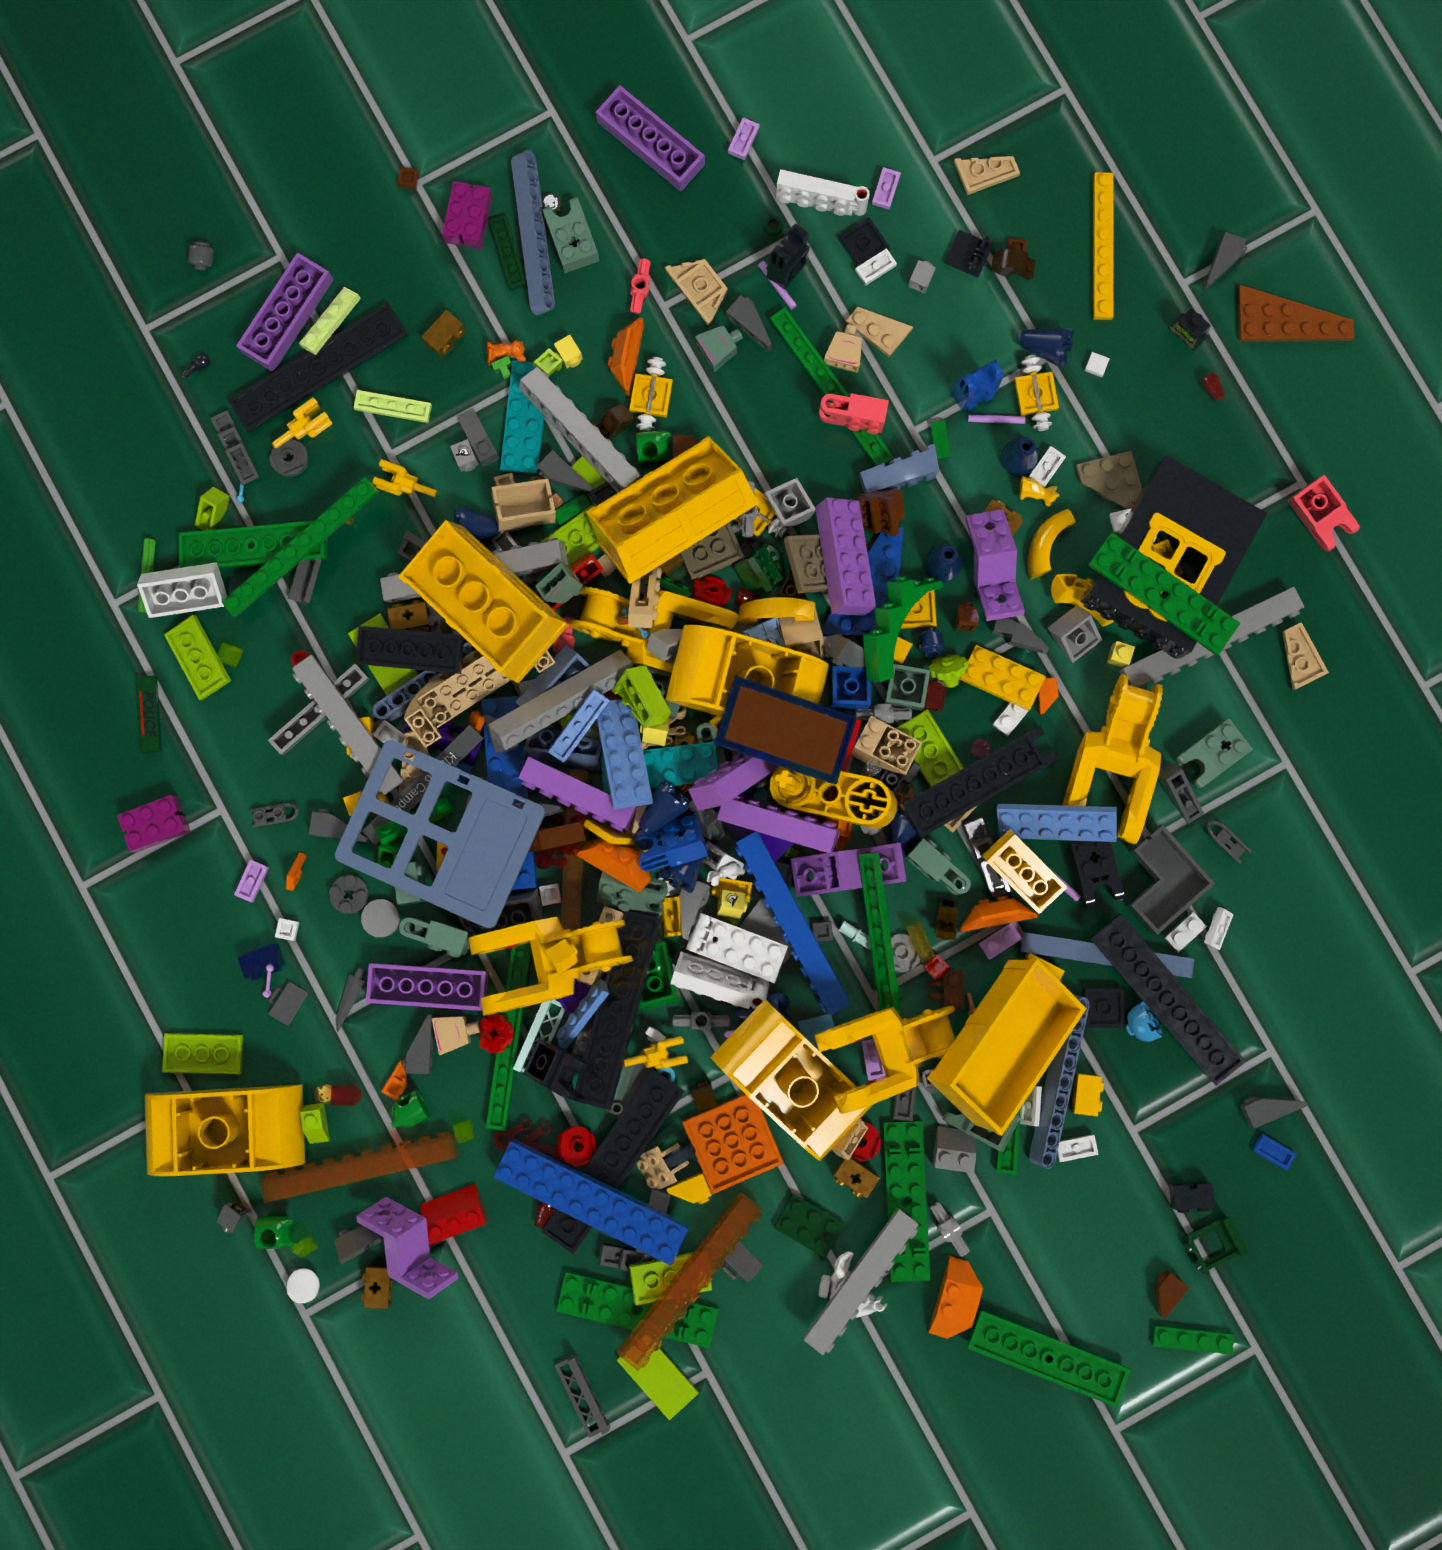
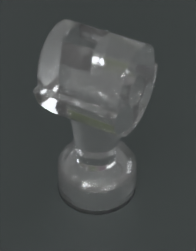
[861,759,882,779]

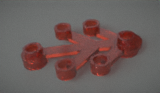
[535,814,587,869]
[493,1118,561,1160]

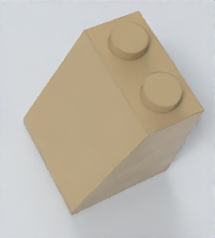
[778,600,825,659]

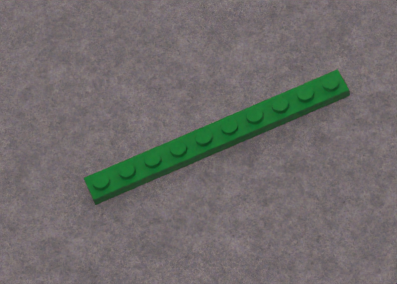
[770,308,894,466]
[222,477,379,618]
[858,852,902,1019]
[486,942,532,1131]

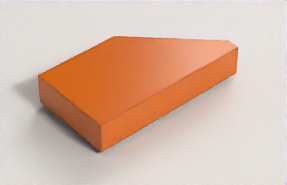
[1038,678,1058,715]
[468,710,485,733]
[286,852,307,891]
[381,1060,409,1101]

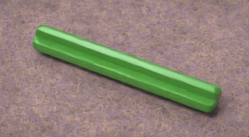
[138,538,155,613]

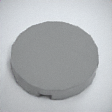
[361,899,400,937]
[891,934,921,972]

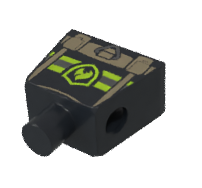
[1168,308,1211,351]

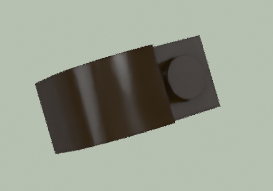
[991,249,1035,280]
[934,897,959,940]

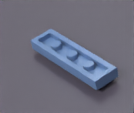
[548,688,610,763]
[557,979,609,1050]

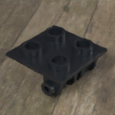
[944,230,993,278]

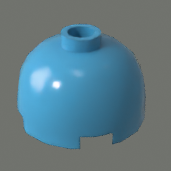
[1126,1001,1162,1042]

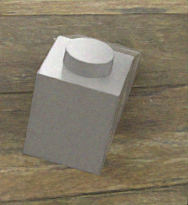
[646,629,683,661]
[679,881,712,941]

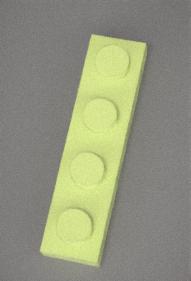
[299,287,361,355]
[354,390,432,423]

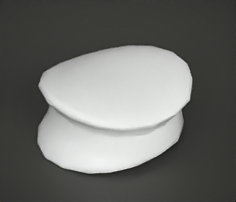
[287,1268,320,1303]

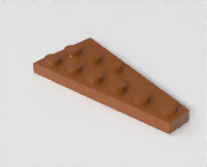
[1238,285,1354,342]

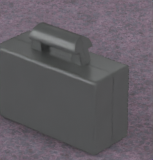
[268,981,309,1026]
[720,1238,764,1282]

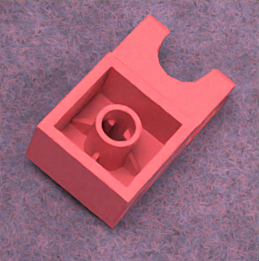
[819,393,889,434]
[1287,475,1360,552]

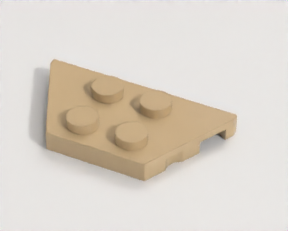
[665,259,727,326]

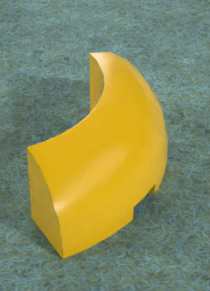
[1027,509,1076,580]
[1051,574,1114,627]

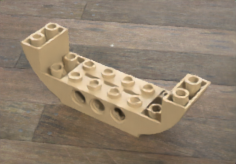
[404,649,555,748]

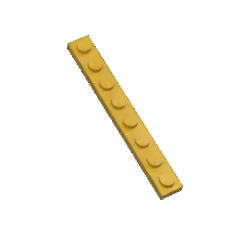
[1093,172,1113,320]

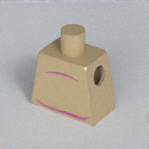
[824,324,862,373]
[432,1016,480,1055]

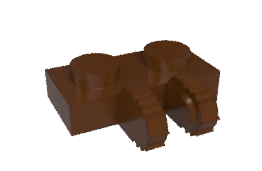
[928,970,964,1009]

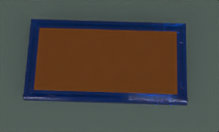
[714,676,857,785]

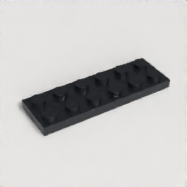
[355,626,465,674]

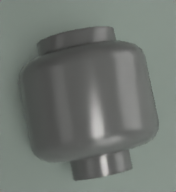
[188,242,214,271]

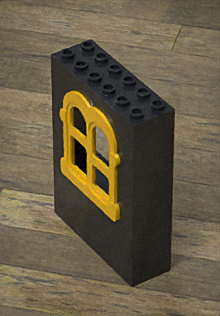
[1080,456,1267,659]

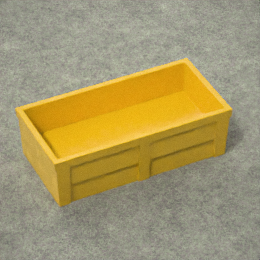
[586,436,760,584]
[398,520,569,684]
[927,958,1087,1136]

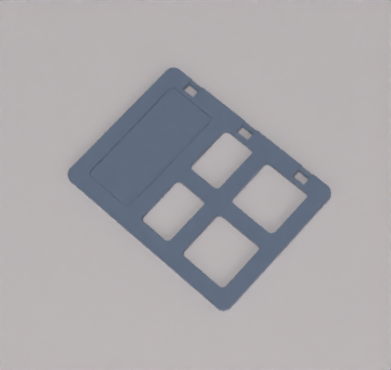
[335,740,545,928]

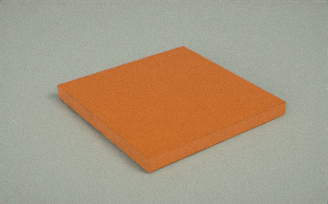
[682,1094,784,1194]

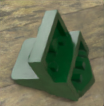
[735,541,786,592]

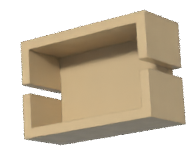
[491,479,556,531]

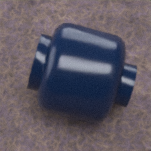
[918,628,944,658]

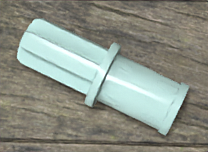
[838,921,871,950]

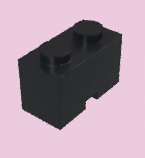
[1169,1181,1215,1213]

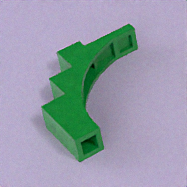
[863,576,943,682]

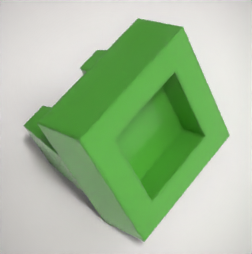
[491,356,512,379]

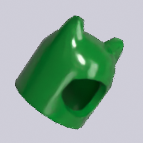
[636,431,673,463]
[390,1089,431,1128]
[254,1216,295,1249]

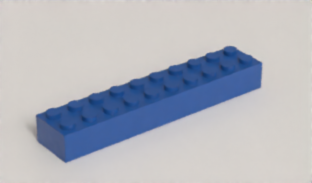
[481,696,538,891]
[734,831,851,1016]
[493,1139,690,1266]

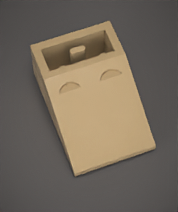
[851,716,922,775]

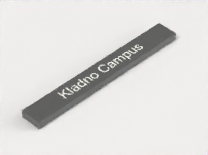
[362,724,484,845]

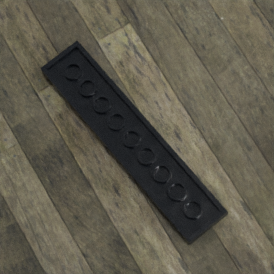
[228,303,409,433]
[573,911,663,1111]
[1090,913,1247,1086]
[541,1069,685,1254]

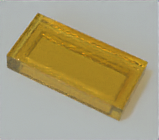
[906,921,935,963]

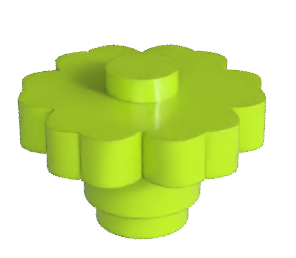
[928,654,968,688]

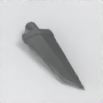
[336,967,366,1032]

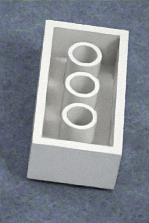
[137,562,227,618]

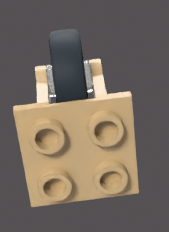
[636,1143,696,1191]

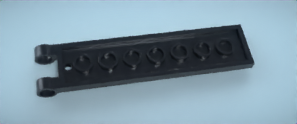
[900,726,1060,839]

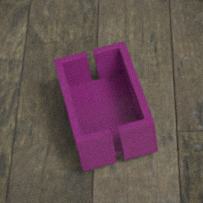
[442,181,493,250]
[117,795,191,853]

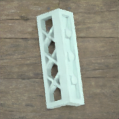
[513,1000,565,1072]

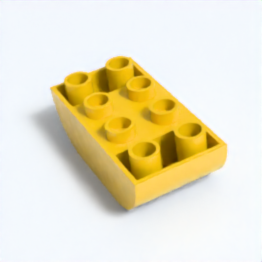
[665,625,829,719]
[710,999,872,1161]
[145,1084,305,1176]

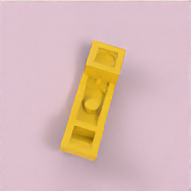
[738,597,816,624]

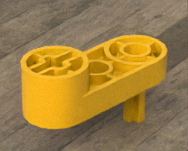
[770,762,897,829]

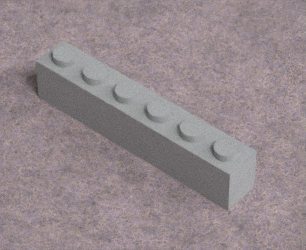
[268,664,370,755]

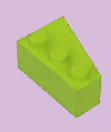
[612,665,671,728]

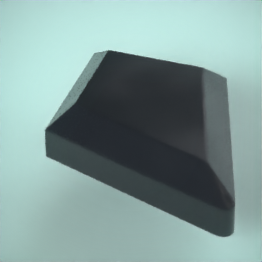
[740,535,766,557]

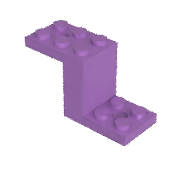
[966,509,1025,621]
[791,843,906,897]
[356,1197,458,1300]

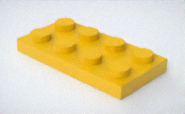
[960,645,1046,711]

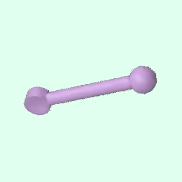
[263,964,274,998]

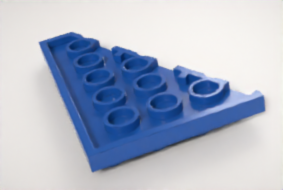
[821,527,904,638]

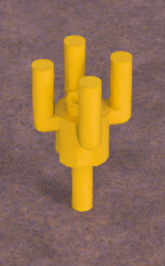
[272,397,332,449]
[373,459,437,497]
[623,1036,688,1069]

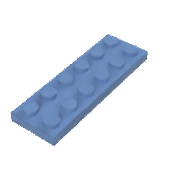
[596,699,653,809]
[997,804,1117,842]

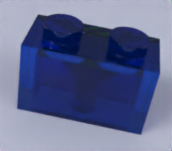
[237,943,286,981]

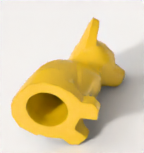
[1019,476,1059,507]

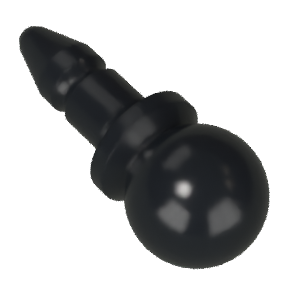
[181,353,211,379]

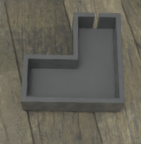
[1126,825,1215,935]

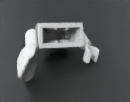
[703,841,745,886]
[829,1251,887,1318]

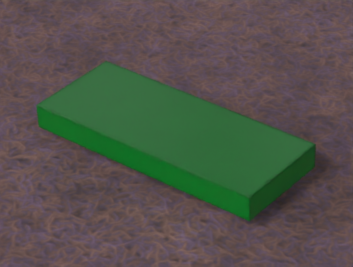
[930,420,950,459]
[555,493,591,526]

